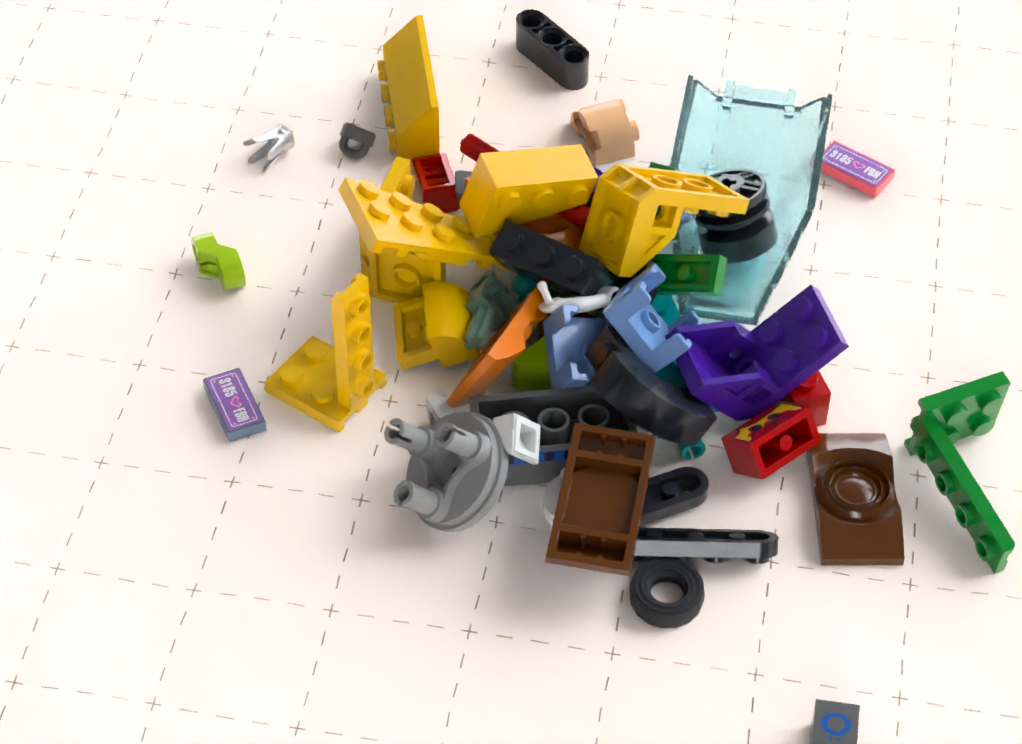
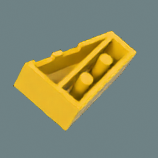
[459,144,598,238]

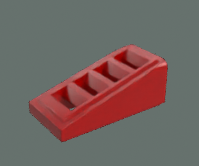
[411,153,460,213]

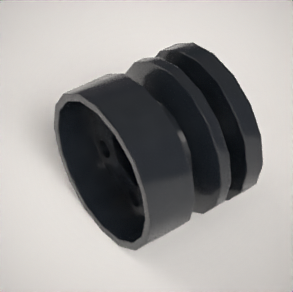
[693,168,778,264]

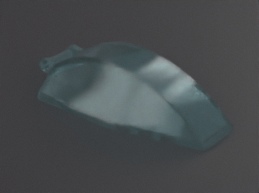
[670,74,833,326]

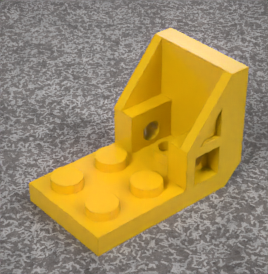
[359,157,446,304]
[579,164,750,277]

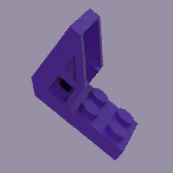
[664,284,849,421]

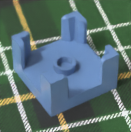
[603,263,704,374]
[543,305,613,389]

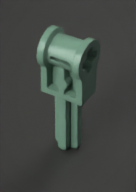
[464,269,519,351]

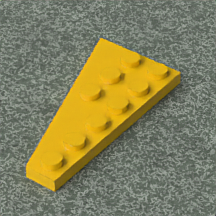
[338,177,514,273]

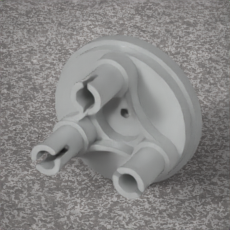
[384,412,509,532]

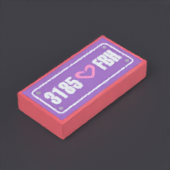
[814,140,895,198]

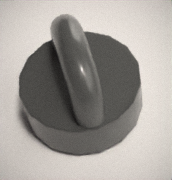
[339,122,376,159]

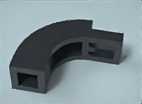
[585,325,717,446]

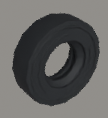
[629,557,705,628]

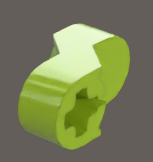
[191,232,246,291]

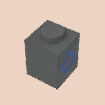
[809,699,860,744]

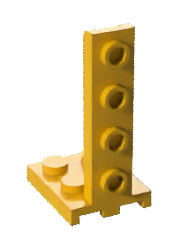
[265,273,387,433]

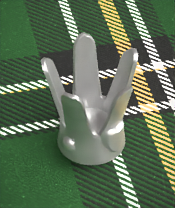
[242,124,295,173]

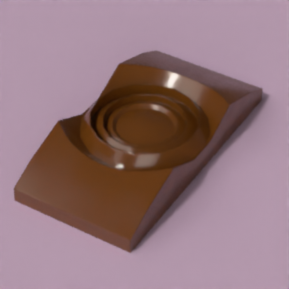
[545,423,656,577]
[807,433,905,565]

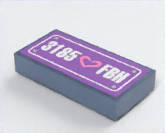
[202,368,267,442]

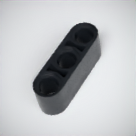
[516,9,589,90]

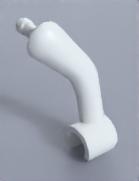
[537,281,619,314]

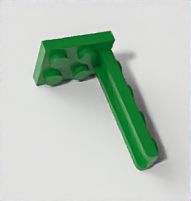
[903,371,1015,574]

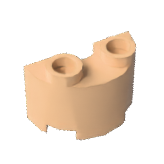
[570,98,640,166]

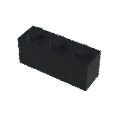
[488,219,616,310]

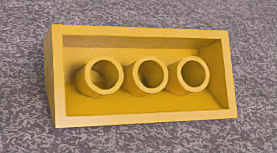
[377,15,440,163]

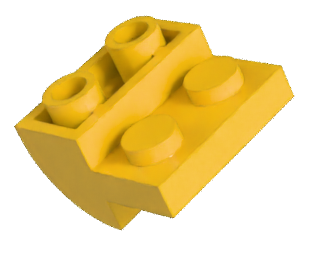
[393,282,480,370]

